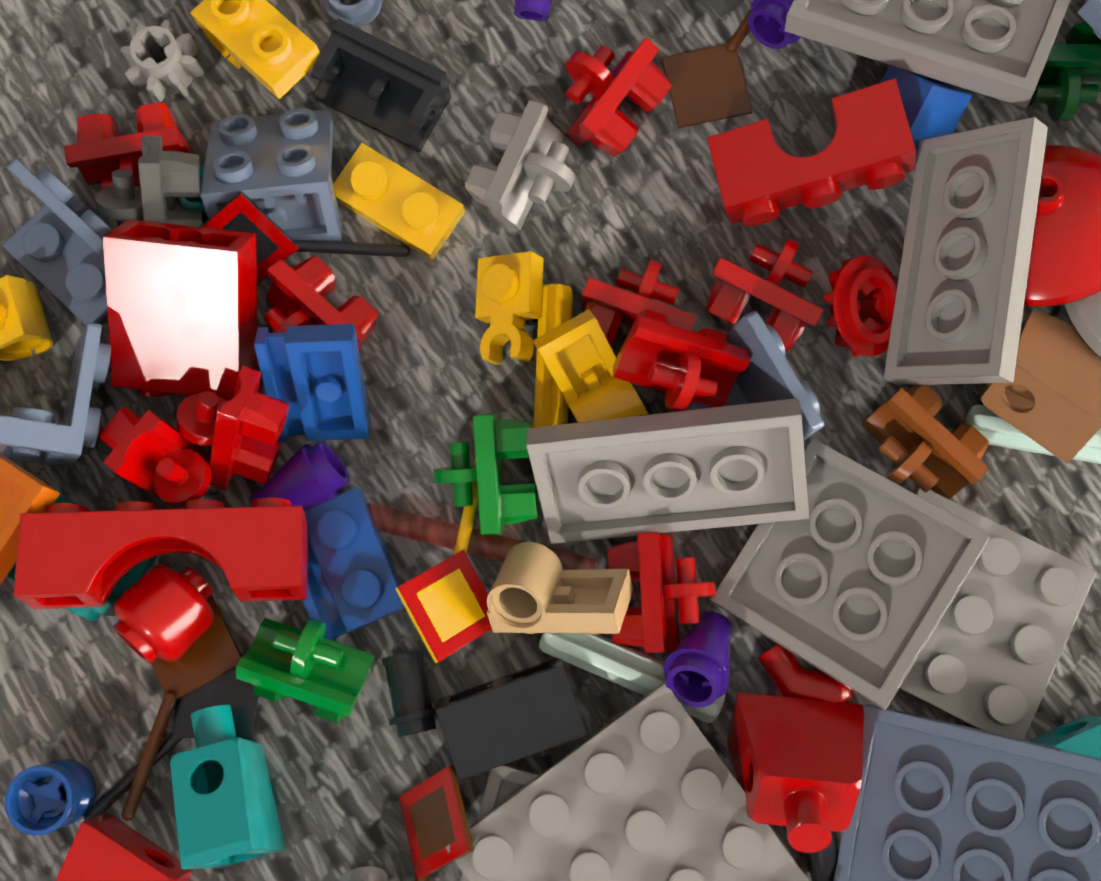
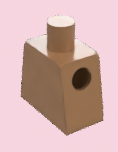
[980,311,1101,463]

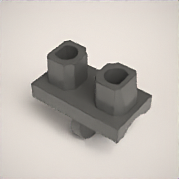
[95,136,203,227]

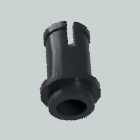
[382,650,437,737]

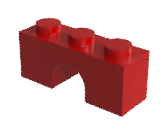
[707,78,916,226]

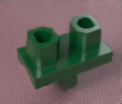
[1031,21,1101,121]

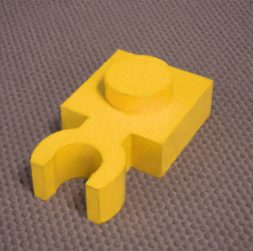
[475,251,544,365]

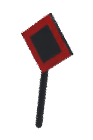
[199,191,411,283]

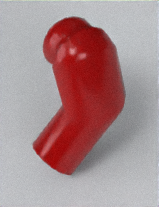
[757,644,854,703]

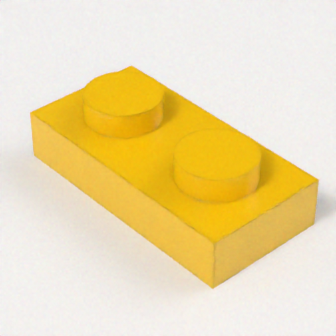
[333,143,465,261]

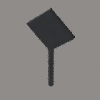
[84,655,259,821]

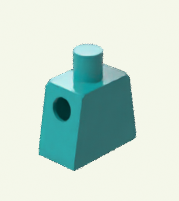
[170,705,286,869]

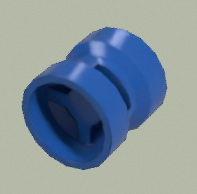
[5,759,96,836]

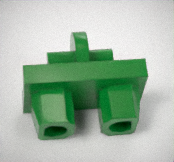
[433,413,539,535]
[236,617,375,723]

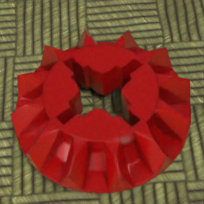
[822,256,897,357]

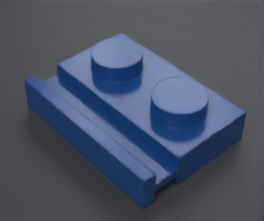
[254,324,371,442]
[302,488,405,640]

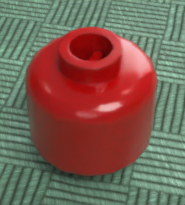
[112,565,215,664]

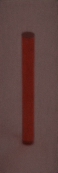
[366,502,596,570]

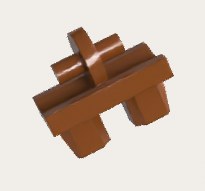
[861,385,989,500]

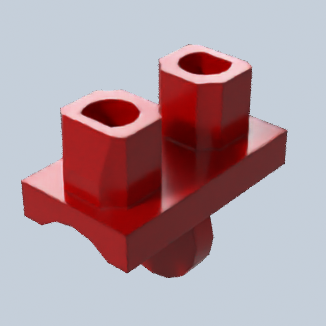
[564,37,673,157]
[64,102,194,189]
[706,238,824,351]
[264,255,378,354]
[581,259,697,348]
[613,309,751,411]
[175,366,290,490]
[99,406,212,509]
[607,532,716,653]

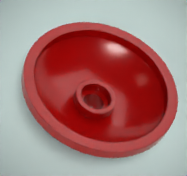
[1024,145,1101,307]

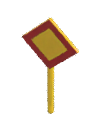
[395,457,492,664]

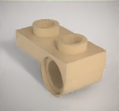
[487,542,634,634]

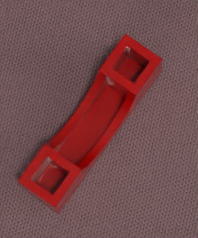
[14,497,308,609]

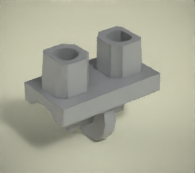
[465,100,575,230]

